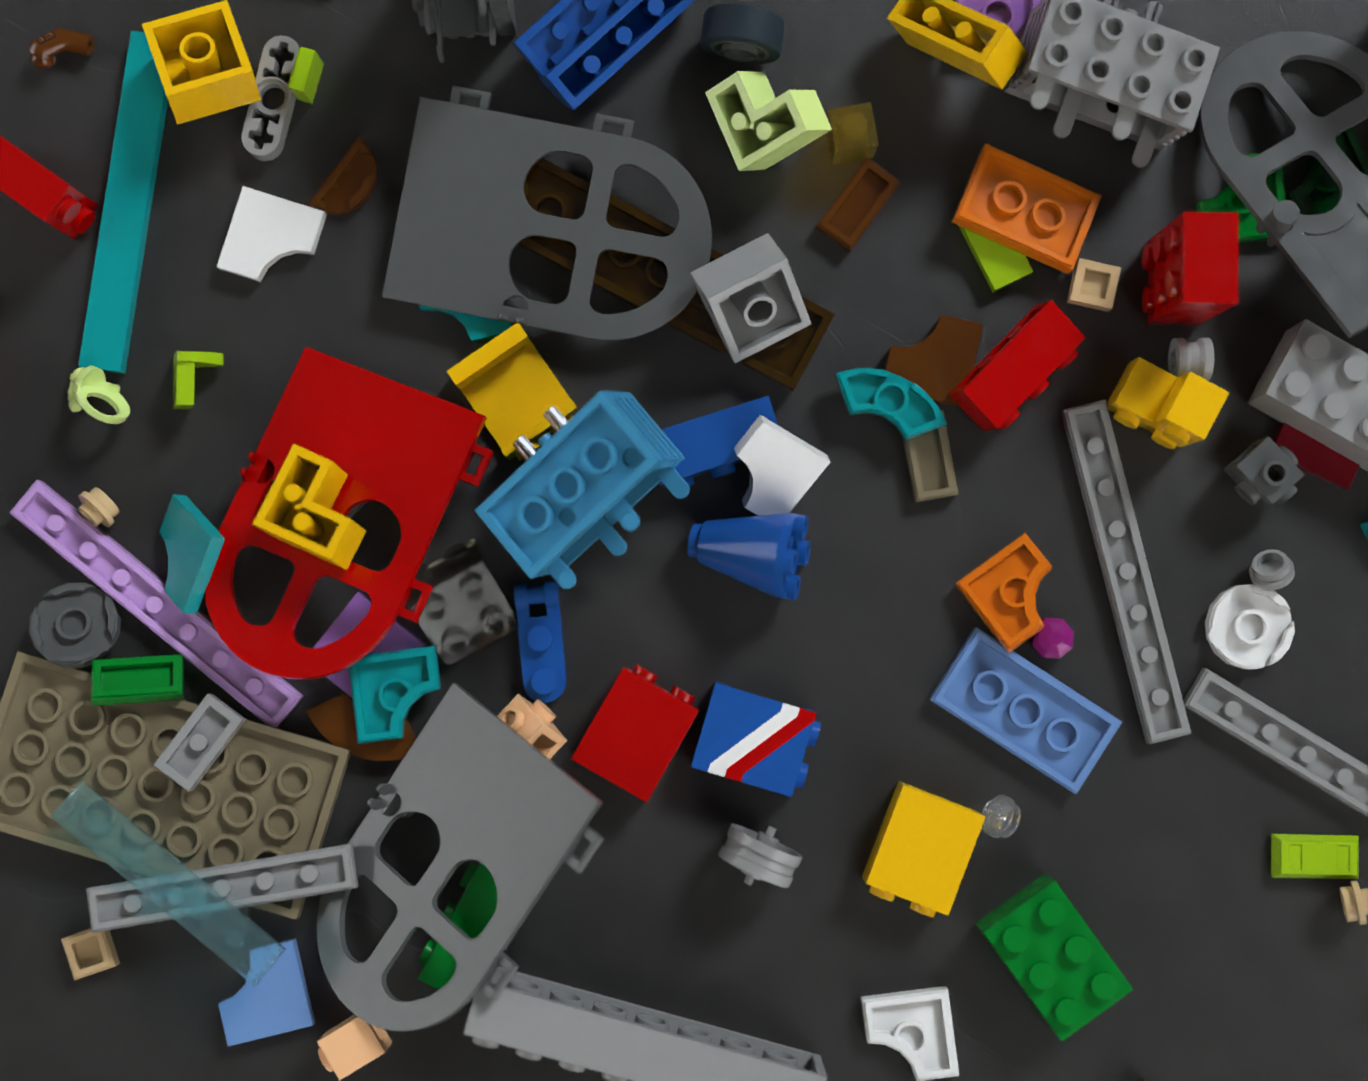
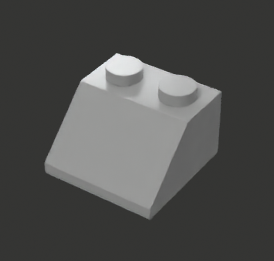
[690,233,811,363]

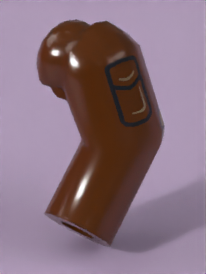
[28,28,95,68]

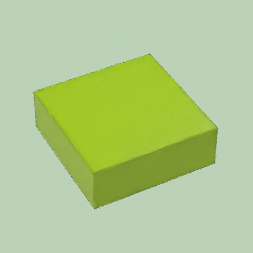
[288,47,324,104]

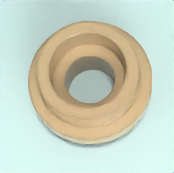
[78,487,120,527]
[1339,880,1368,925]

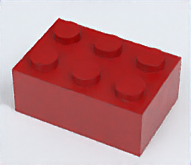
[1142,212,1239,326]

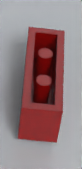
[948,300,1086,431]

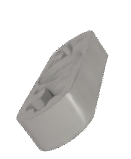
[241,35,300,161]

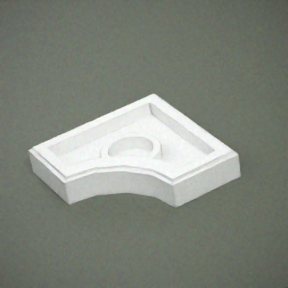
[216,186,327,282]
[734,415,830,516]
[861,986,959,1081]

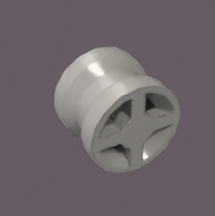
[1168,338,1215,381]

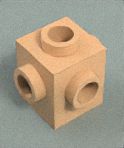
[498,694,567,759]

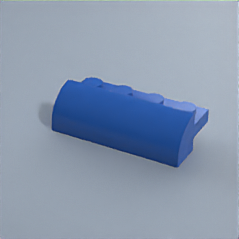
[512,0,695,110]

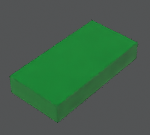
[91,654,184,706]

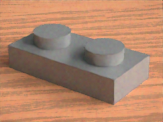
[154,693,247,791]

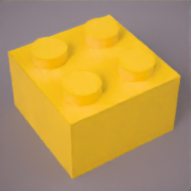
[142,0,261,125]

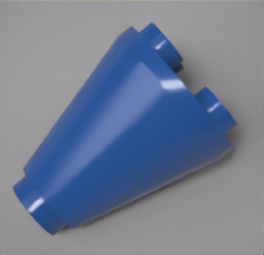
[687,513,811,601]

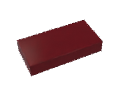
[1273,423,1360,490]

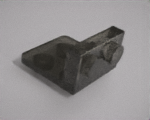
[406,538,518,664]

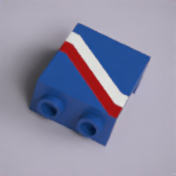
[691,681,821,797]

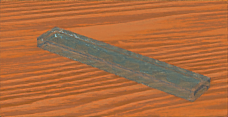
[51,781,286,986]

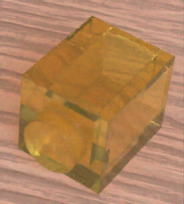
[826,102,879,165]

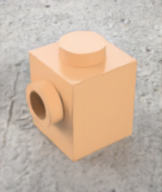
[317,1014,392,1080]

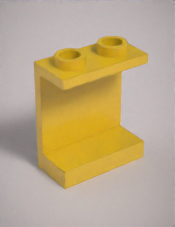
[446,322,579,461]

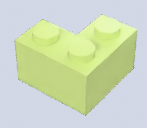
[705,71,832,171]

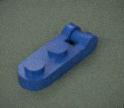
[514,580,567,703]

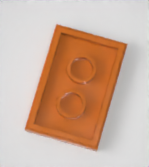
[951,143,1102,274]

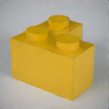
[1107,357,1230,449]
[253,444,366,570]

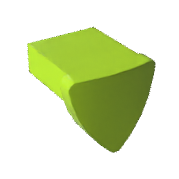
[173,350,224,410]

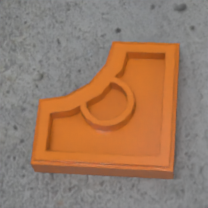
[956,533,1052,654]

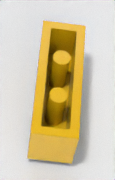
[887,0,1028,90]

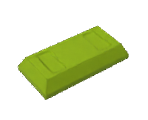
[1271,834,1359,879]

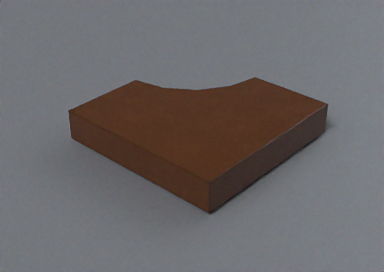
[884,315,984,409]

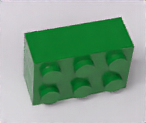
[975,873,1134,1041]

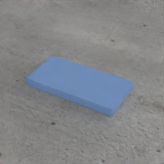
[929,628,1122,794]

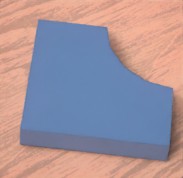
[218,938,316,1047]

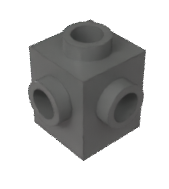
[1224,436,1304,507]

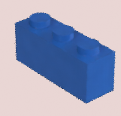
[659,396,778,488]

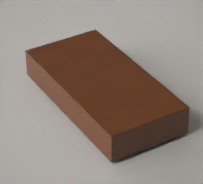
[816,157,901,253]

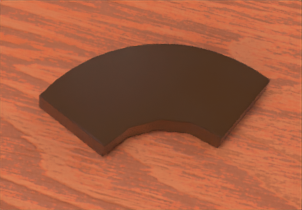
[306,693,417,761]

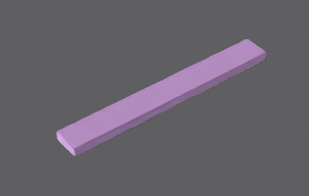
[9,480,304,728]

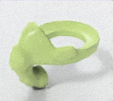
[68,365,130,424]

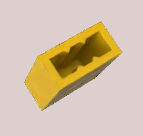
[862,781,986,918]

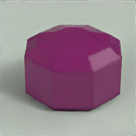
[1029,617,1074,659]

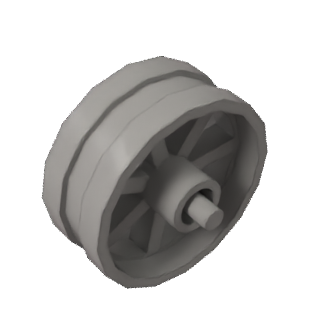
[718,824,803,888]

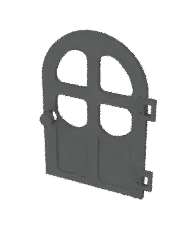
[1199,31,1368,338]
[382,85,712,341]
[317,683,604,1031]

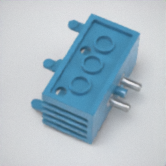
[475,391,690,589]

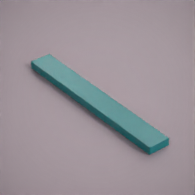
[78,30,168,374]

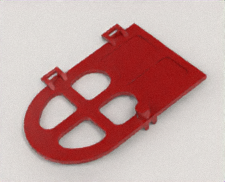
[205,346,494,680]

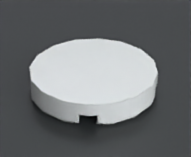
[1205,584,1295,670]

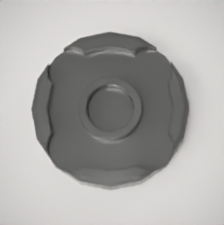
[29,583,121,668]

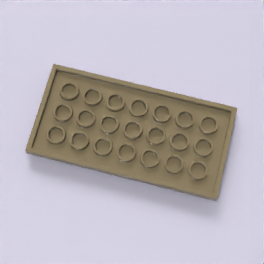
[0,651,351,920]

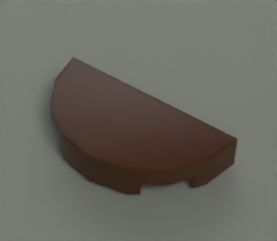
[308,136,378,215]

